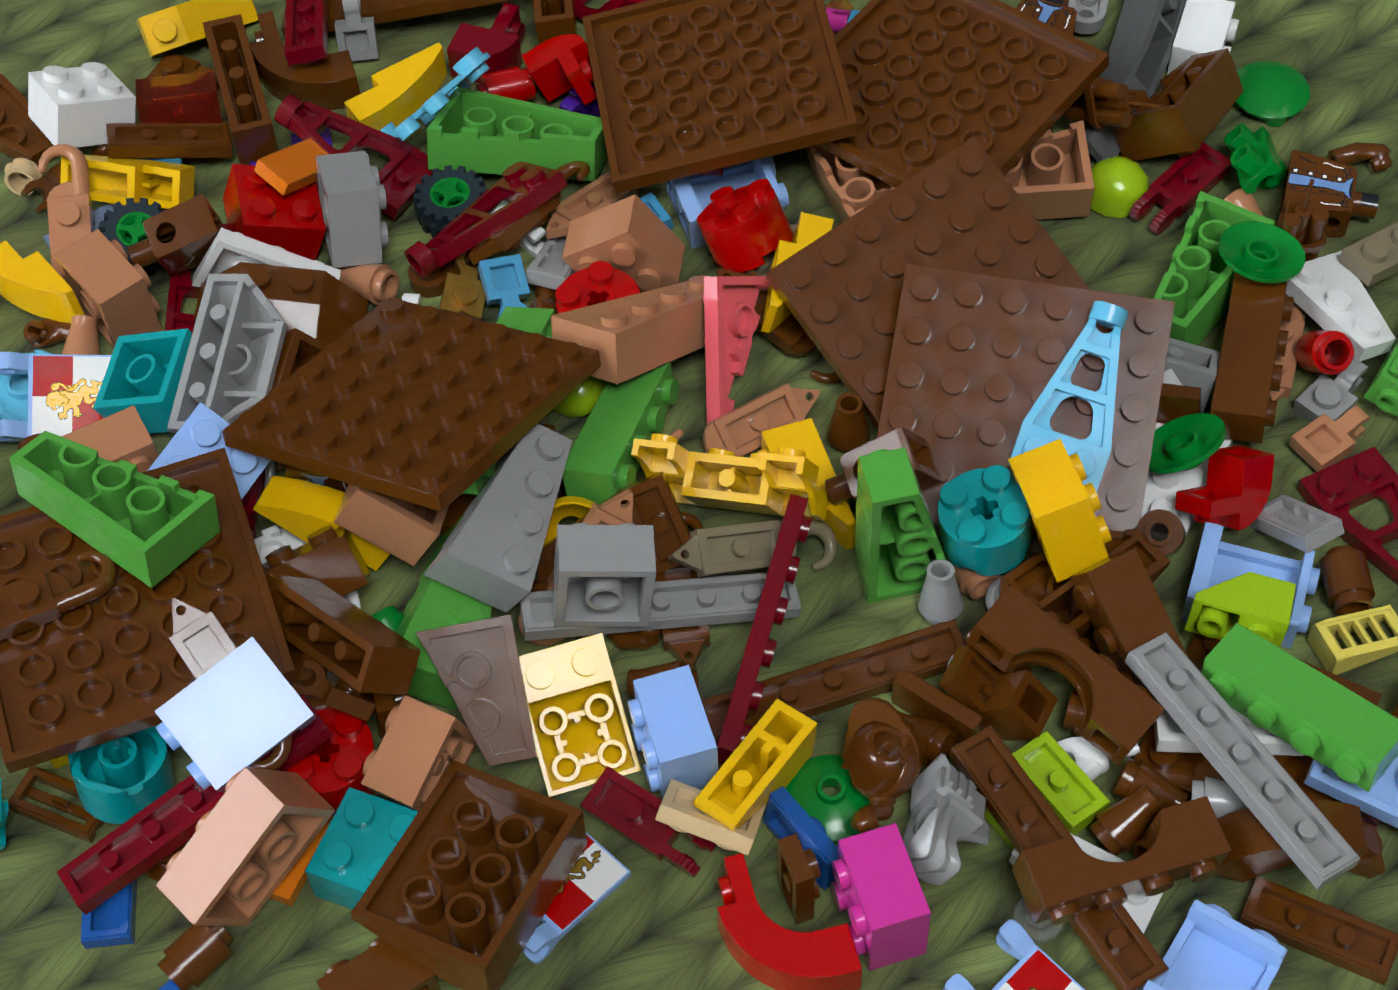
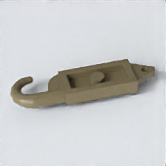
[668,520,837,578]

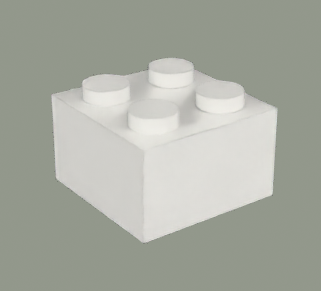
[28,62,136,148]

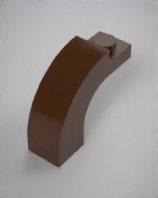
[249,11,360,110]
[1217,799,1385,883]

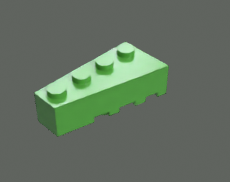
[427,87,608,181]
[1153,191,1275,346]
[9,431,220,588]
[854,447,948,604]
[396,515,492,710]

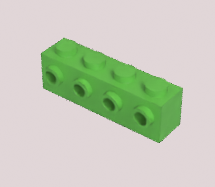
[562,362,679,504]
[1201,623,1398,792]

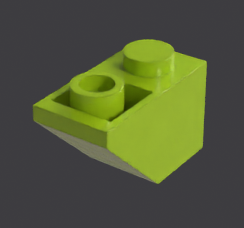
[1184,572,1296,648]

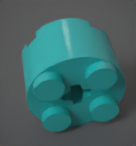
[938,465,1033,576]
[68,725,175,824]

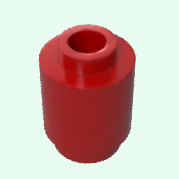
[475,66,536,102]
[1295,330,1354,375]

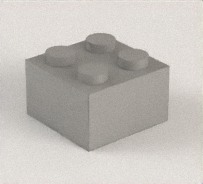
[316,151,389,268]
[553,523,656,627]

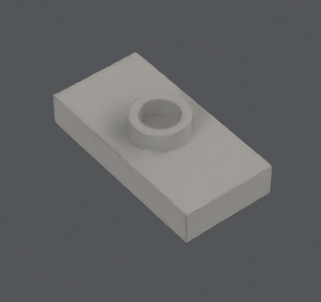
[526,235,575,290]
[1251,494,1345,553]

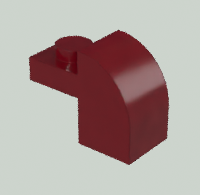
[447,3,525,83]

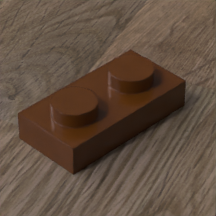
[777,834,821,925]

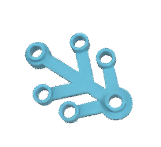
[374,47,491,158]

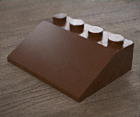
[351,760,587,990]

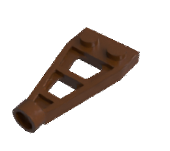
[531,471,691,592]

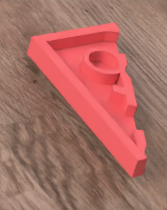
[703,276,770,424]

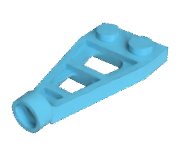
[1008,301,1129,493]

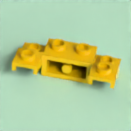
[631,433,829,521]

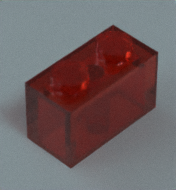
[135,70,223,123]

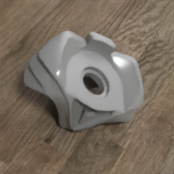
[904,754,990,885]

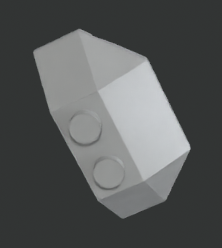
[167,273,288,433]

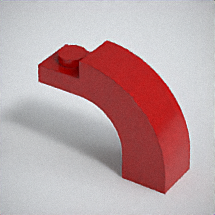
[717,853,862,990]

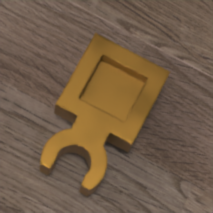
[439,252,488,320]

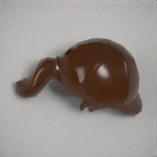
[841,697,924,833]

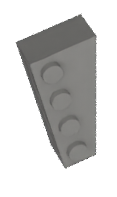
[424,424,572,613]

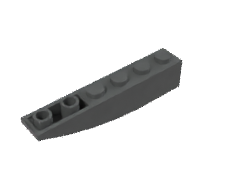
[1085,0,1187,162]

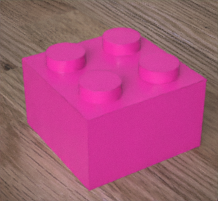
[831,823,931,971]

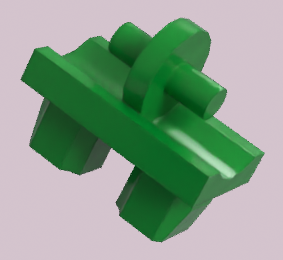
[1224,123,1287,194]

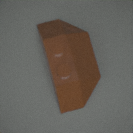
[194,262,369,345]
[999,529,1170,667]

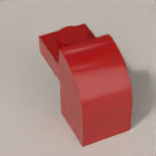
[521,34,597,105]
[1175,445,1275,531]

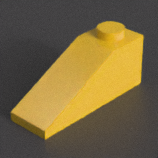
[137,0,259,57]
[756,418,856,550]
[694,699,817,831]

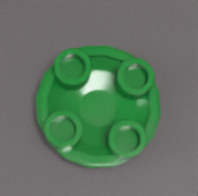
[1233,61,1310,127]

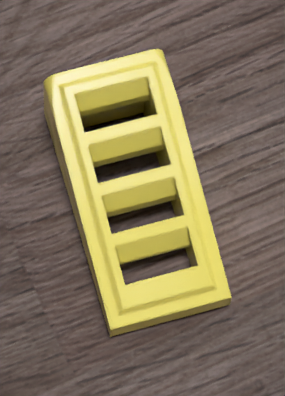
[1307,605,1398,675]

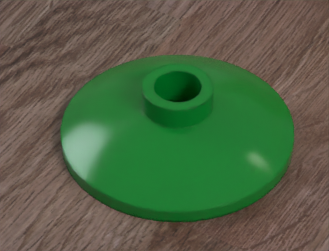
[1219,221,1306,284]
[1148,413,1227,474]
[785,754,870,844]

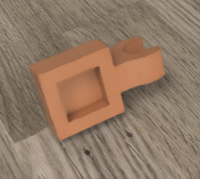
[1289,405,1370,472]

